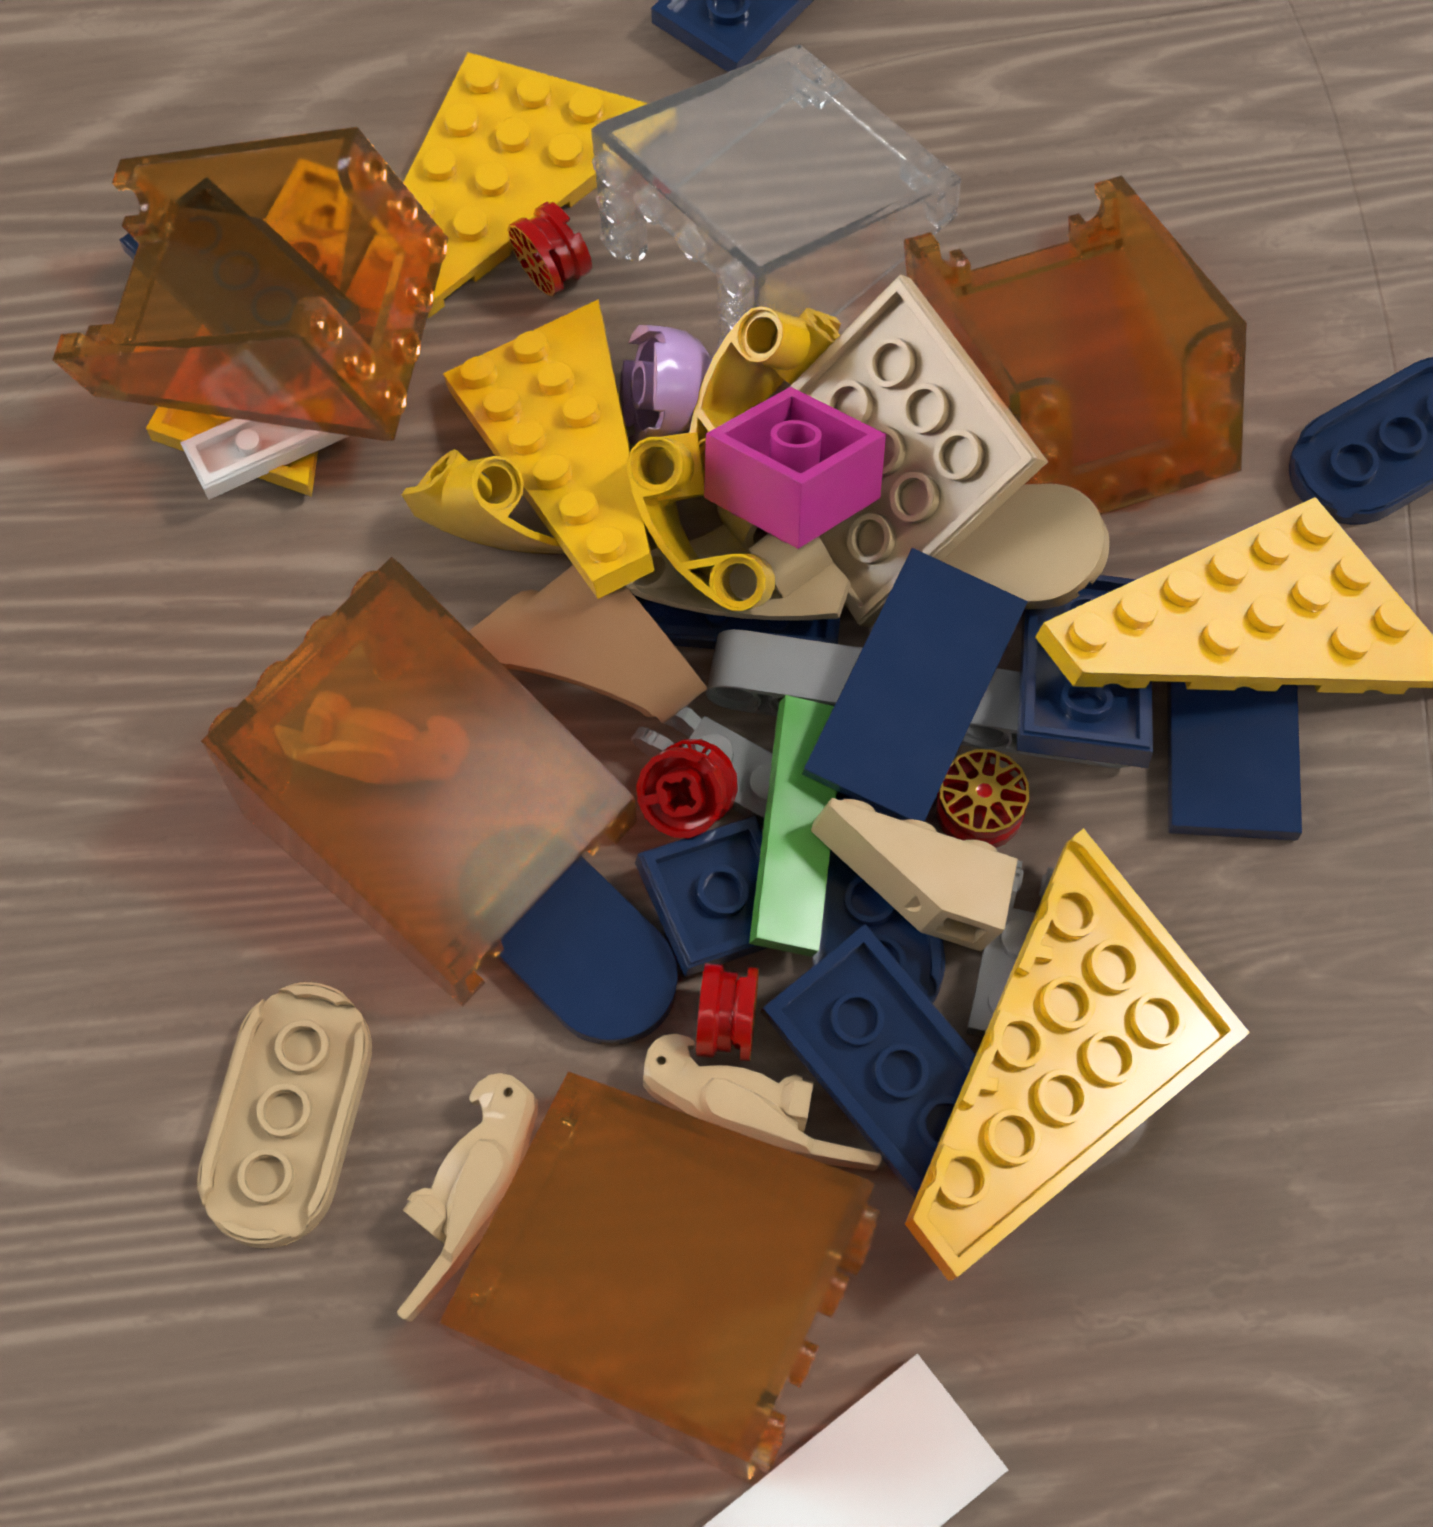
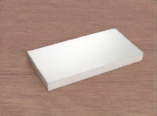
[703,1354,1008,1527]

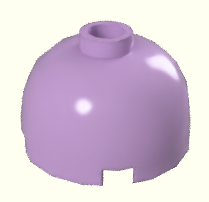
[620,325,712,445]

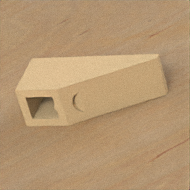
[811,798,1018,952]

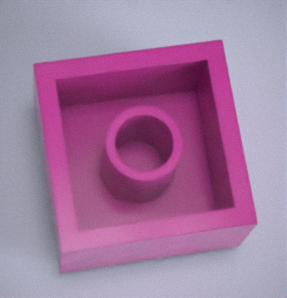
[704,387,886,549]

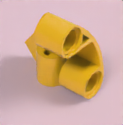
[689,306,841,481]
[627,433,775,611]
[401,449,565,554]

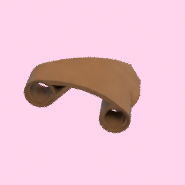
[459,565,708,724]

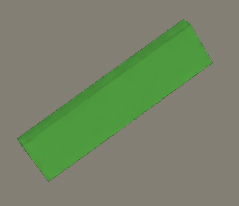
[749,695,837,957]

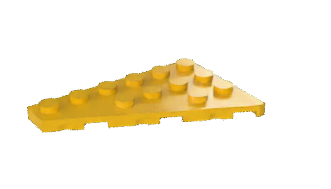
[346,52,671,347]
[1035,497,1433,694]
[905,828,1249,1281]

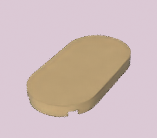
[942,484,1110,609]
[197,982,372,1248]

